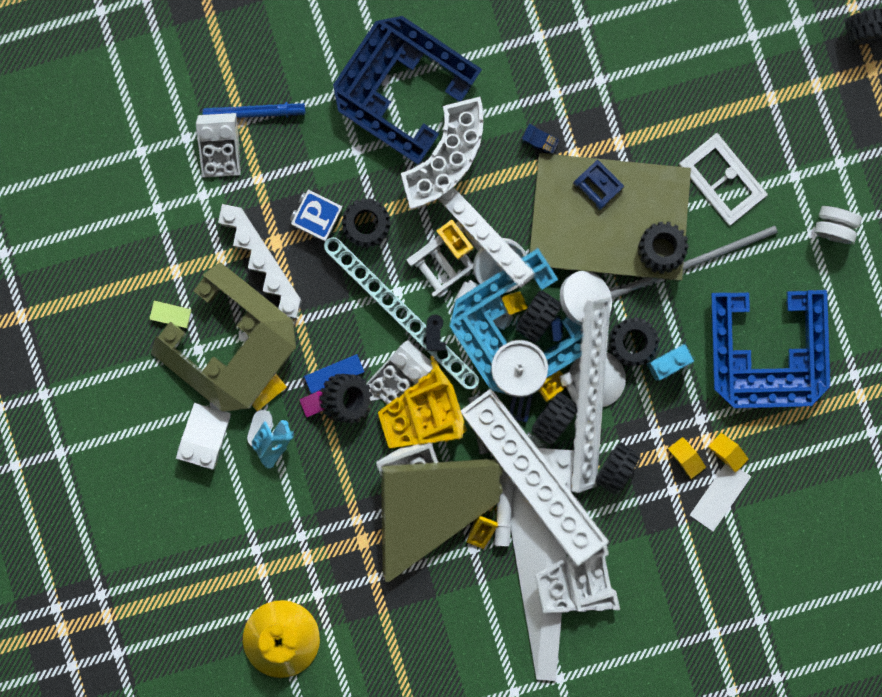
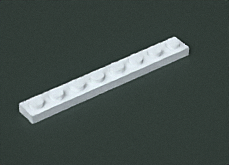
[437,187,535,288]

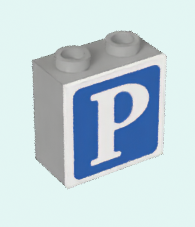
[290,190,343,242]

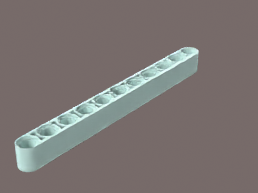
[324,237,479,390]

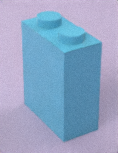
[647,344,694,381]

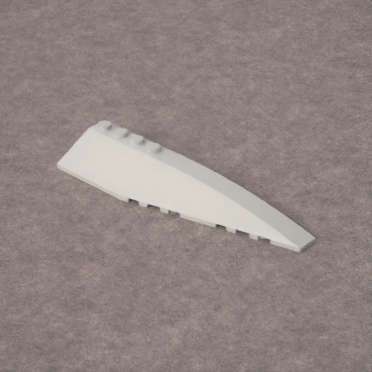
[510,448,574,681]

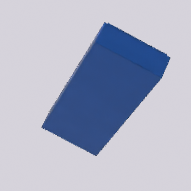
[304,354,364,394]

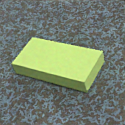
[150,301,192,328]

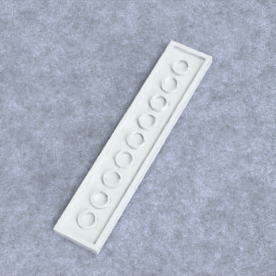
[571,296,611,493]
[461,389,609,566]

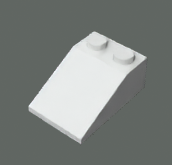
[176,403,231,469]
[376,443,438,475]

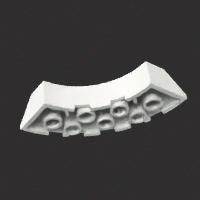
[401,97,483,210]

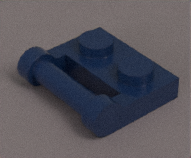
[573,159,624,211]

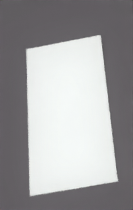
[690,464,751,531]

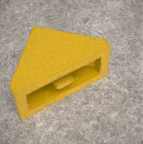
[437,220,474,260]
[538,370,566,402]
[708,433,748,473]
[668,437,706,479]
[466,516,498,549]

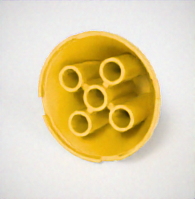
[243,600,320,678]

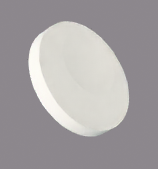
[473,238,527,293]
[560,271,612,326]
[492,340,548,397]

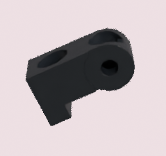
[426,314,446,351]

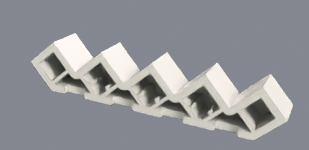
[218,204,302,319]

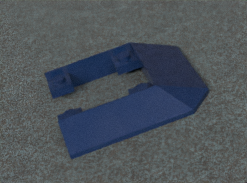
[333,16,482,165]

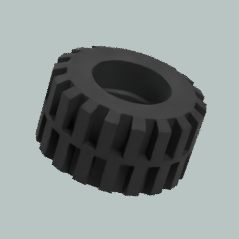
[845,8,882,45]
[342,198,390,248]
[638,221,689,274]
[515,290,561,343]
[609,318,659,366]
[319,374,372,423]
[531,392,578,444]
[595,442,641,495]

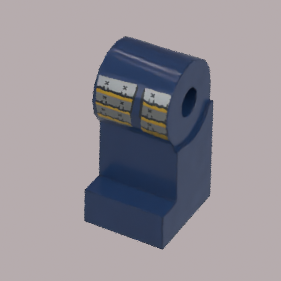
[521,124,560,155]

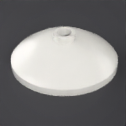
[569,352,626,407]

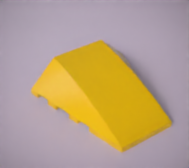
[378,366,464,448]

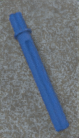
[202,102,306,118]

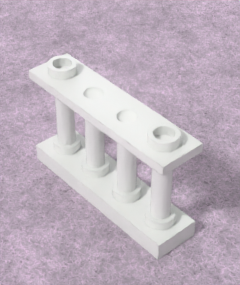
[406,221,482,298]

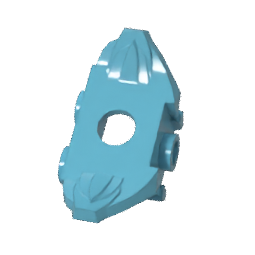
[251,420,294,468]

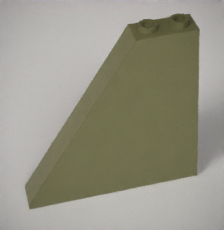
[381,459,502,582]

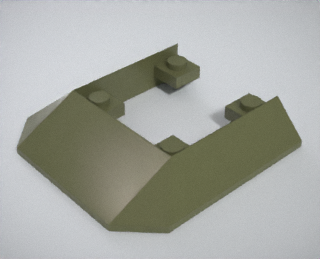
[151,262,296,412]

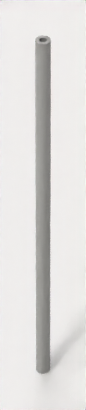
[610,226,778,299]

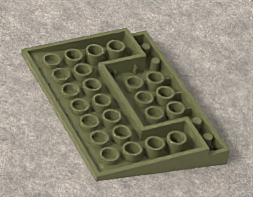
[530,153,691,281]

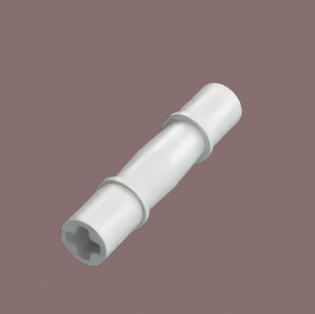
[494,468,515,546]

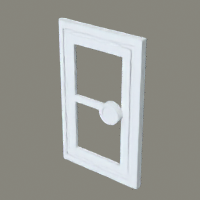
[679,133,768,226]

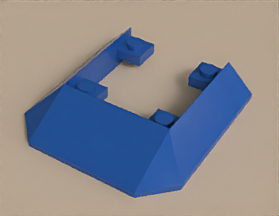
[711,290,830,408]

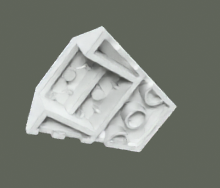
[535,545,620,613]

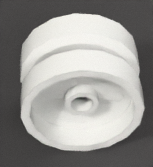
[814,206,862,244]

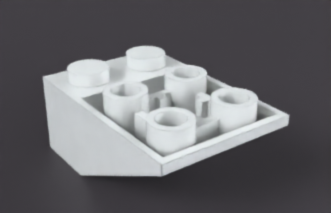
[196,113,241,177]
[366,340,433,405]

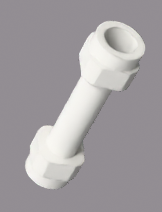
[559,372,579,415]

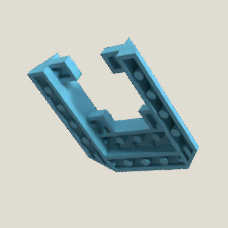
[450,248,583,394]

